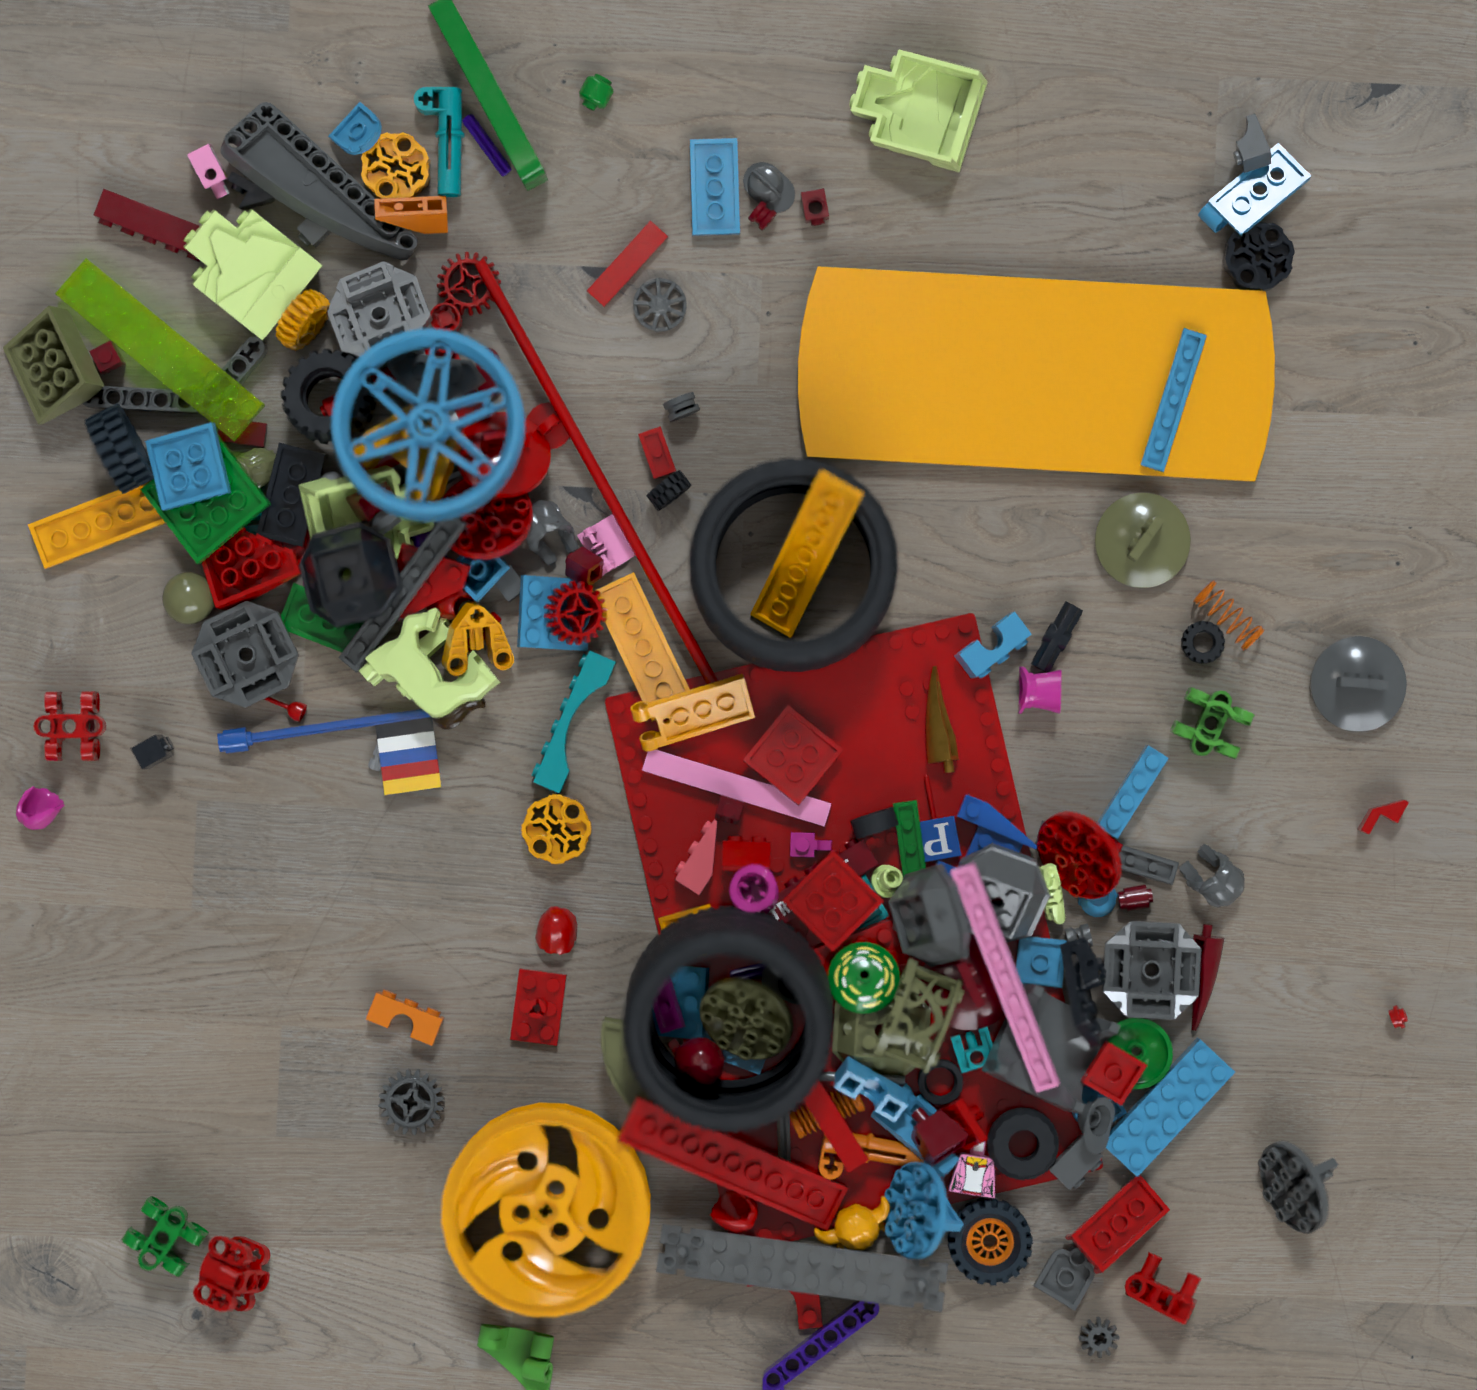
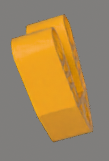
[442,601,514,676]

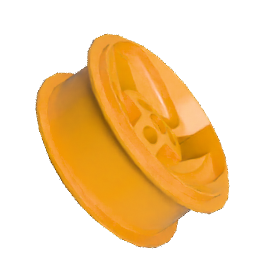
[441,1102,651,1317]

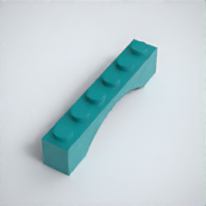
[531,651,616,793]

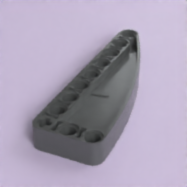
[220,102,418,261]

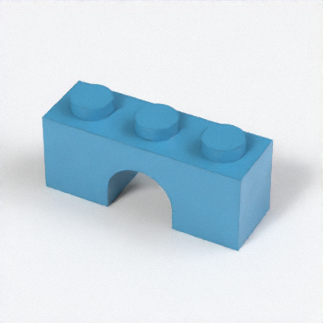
[954,611,1032,679]
[834,1056,908,1123]

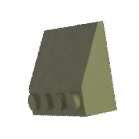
[3,306,104,425]

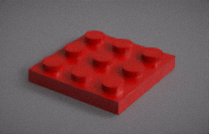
[743,705,844,806]
[782,850,884,952]

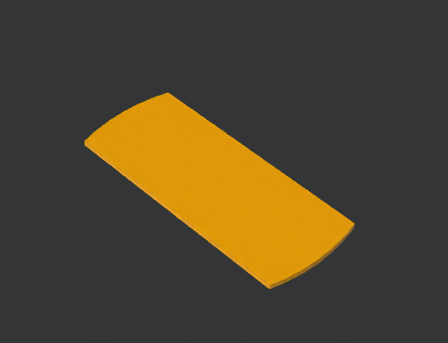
[798,266,1275,482]

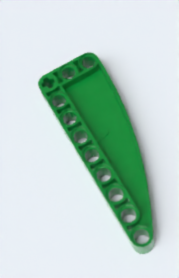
[428,0,548,191]

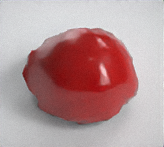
[535,906,578,955]
[710,1190,758,1233]

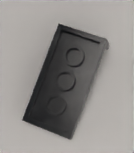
[257,443,328,547]
[1060,937,1106,1048]

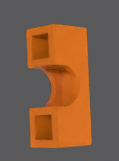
[366,989,444,1046]

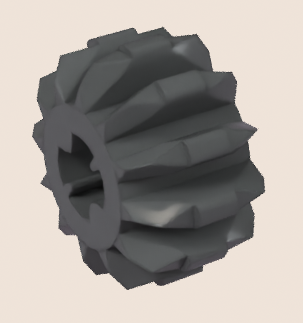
[1078,1317,1120,1358]

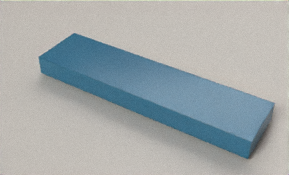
[871,1110,960,1178]

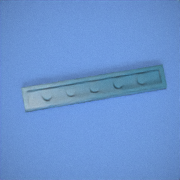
[1140,328,1207,472]

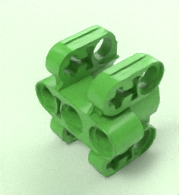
[1170,687,1255,759]

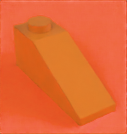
[374,196,448,234]

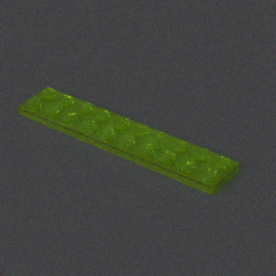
[55,258,265,442]

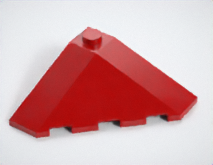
[202,527,301,611]

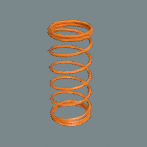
[1193,580,1265,651]

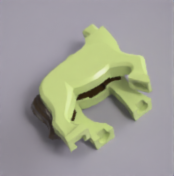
[359,608,500,730]

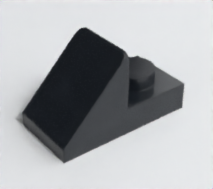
[227,171,275,211]

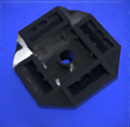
[299,522,403,628]

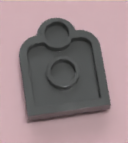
[1033,1245,1095,1311]

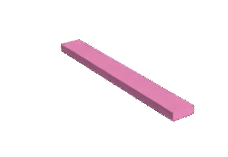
[642,750,831,826]

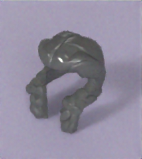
[526,500,578,566]
[1179,844,1245,908]

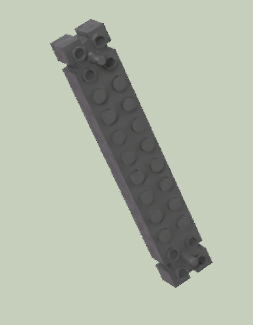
[656,1224,948,1312]

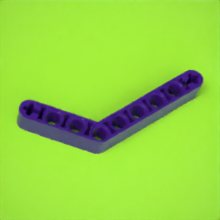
[763,1300,879,1390]

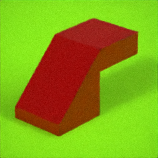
[1357,799,1409,834]

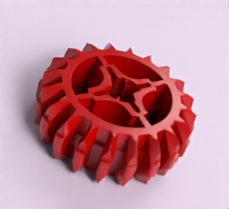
[437,252,501,316]
[543,581,607,645]

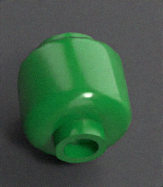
[579,74,614,111]

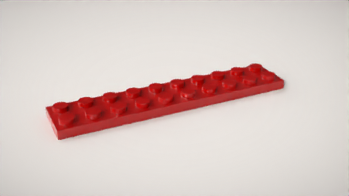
[616,1095,848,1231]

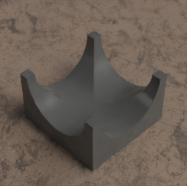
[981,984,1120,1114]

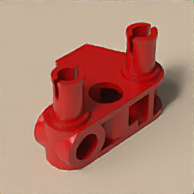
[1125,1252,1202,1324]

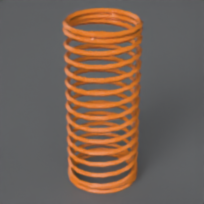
[789,1090,865,1138]

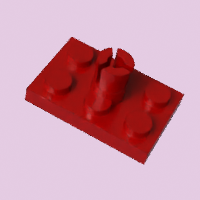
[510,968,567,1046]

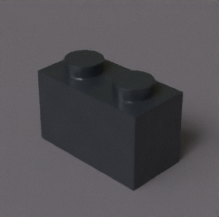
[130,734,174,769]

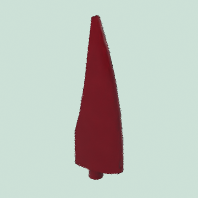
[1192,924,1224,1031]

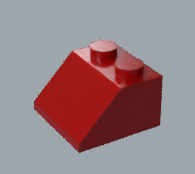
[722,836,771,871]

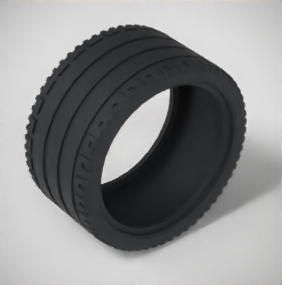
[689,458,898,672]
[622,906,833,1133]

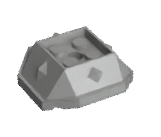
[327,261,433,359]

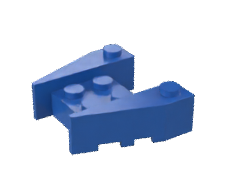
[936,794,1037,878]

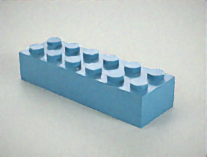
[1106,1037,1235,1177]

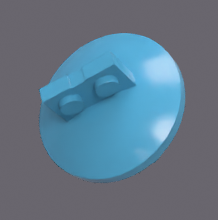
[884,1162,964,1259]

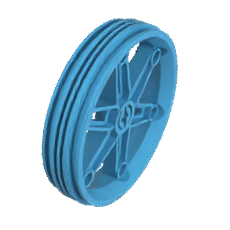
[331,329,525,522]

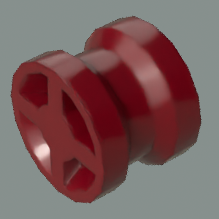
[748,201,777,231]

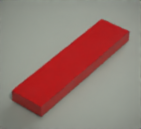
[587,220,668,308]
[804,1080,869,1173]

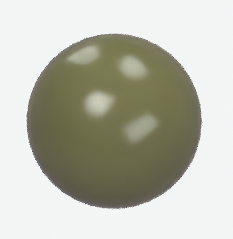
[162,572,214,624]

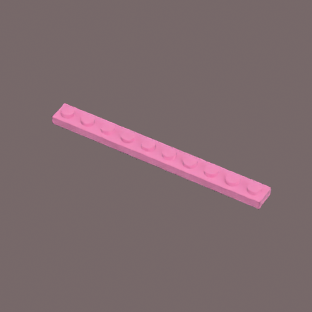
[951,862,1060,1093]

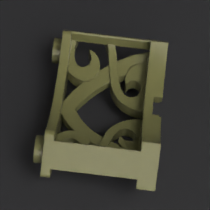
[873,958,964,1073]

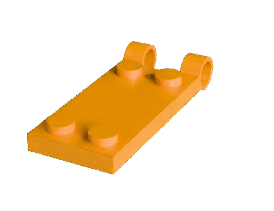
[631,674,755,751]

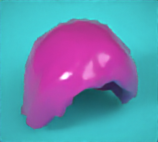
[16,786,65,830]

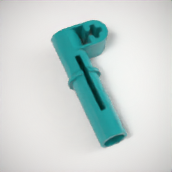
[413,87,465,198]

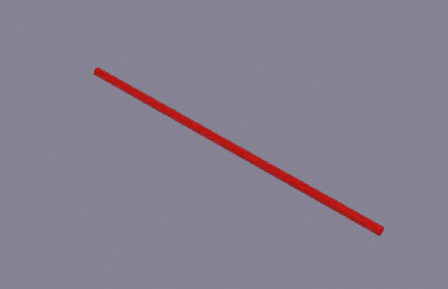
[474,259,718,684]

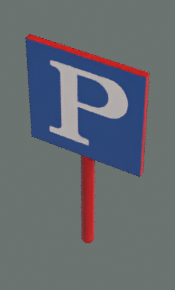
[920,775,961,862]

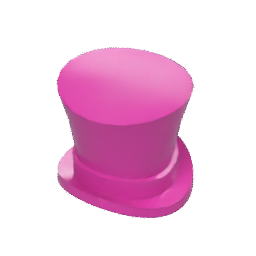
[1018,667,1062,714]
[730,865,779,913]

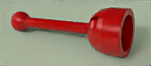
[264,697,307,722]

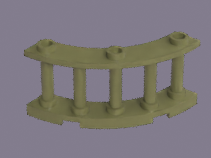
[601,1017,654,1107]

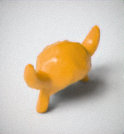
[814,1196,890,1251]

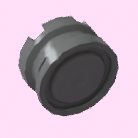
[663,392,700,422]

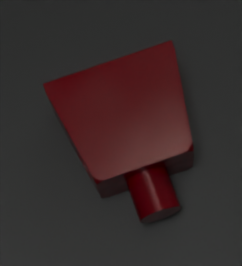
[911,1107,969,1167]

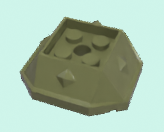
[832,992,931,1076]

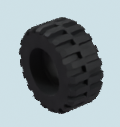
[281,349,376,445]

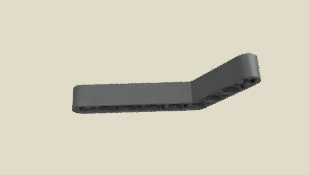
[82,337,268,415]

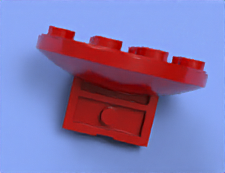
[456,412,551,498]
[437,479,533,560]
[1036,811,1123,899]

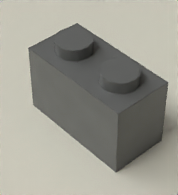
[1049,1134,1103,1190]

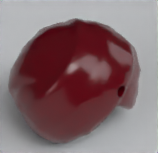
[675,1037,725,1085]

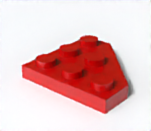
[397,543,471,619]

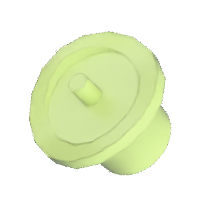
[871,865,903,898]

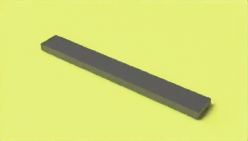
[338,517,468,673]

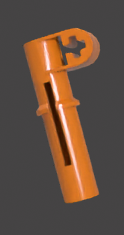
[818,1133,925,1179]

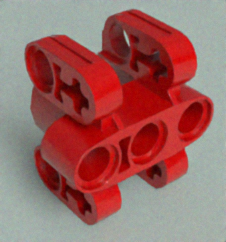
[33,691,107,761]
[193,1236,271,1312]

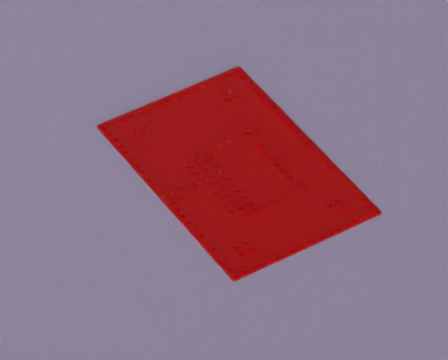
[605,613,1103,1242]

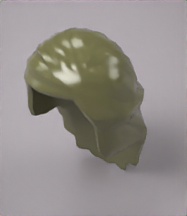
[235,448,276,488]

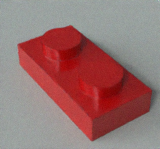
[638,426,676,479]

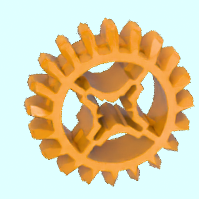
[276,289,330,351]

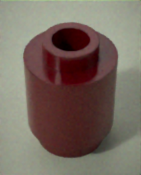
[1117,885,1153,912]

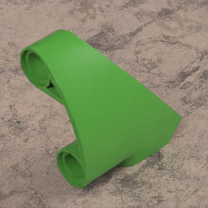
[477,1324,554,1390]

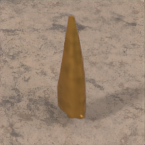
[926,666,959,773]

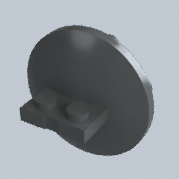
[1310,636,1407,732]
[1258,1141,1339,1234]

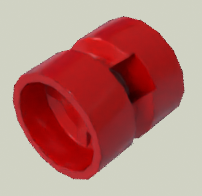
[430,302,463,333]

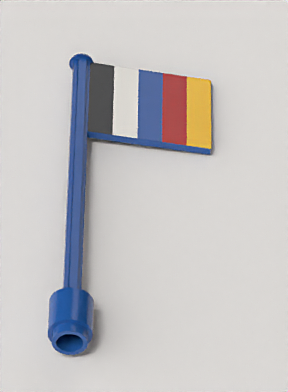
[217,709,442,796]

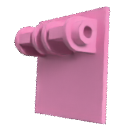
[577,514,635,576]

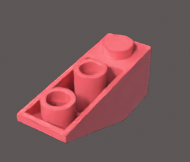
[674,819,717,895]

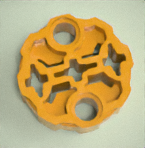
[361,132,431,199]
[521,794,592,864]

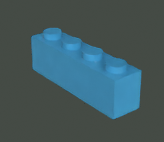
[1097,745,1169,839]

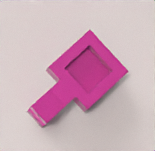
[790,832,832,857]

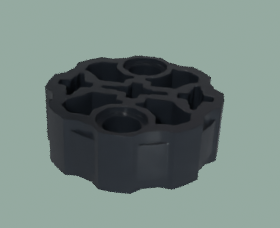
[1222,222,1295,291]

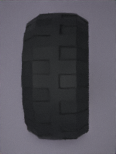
[987,1107,1059,1180]

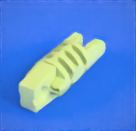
[1040,863,1066,925]

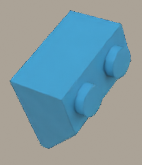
[456,555,510,602]

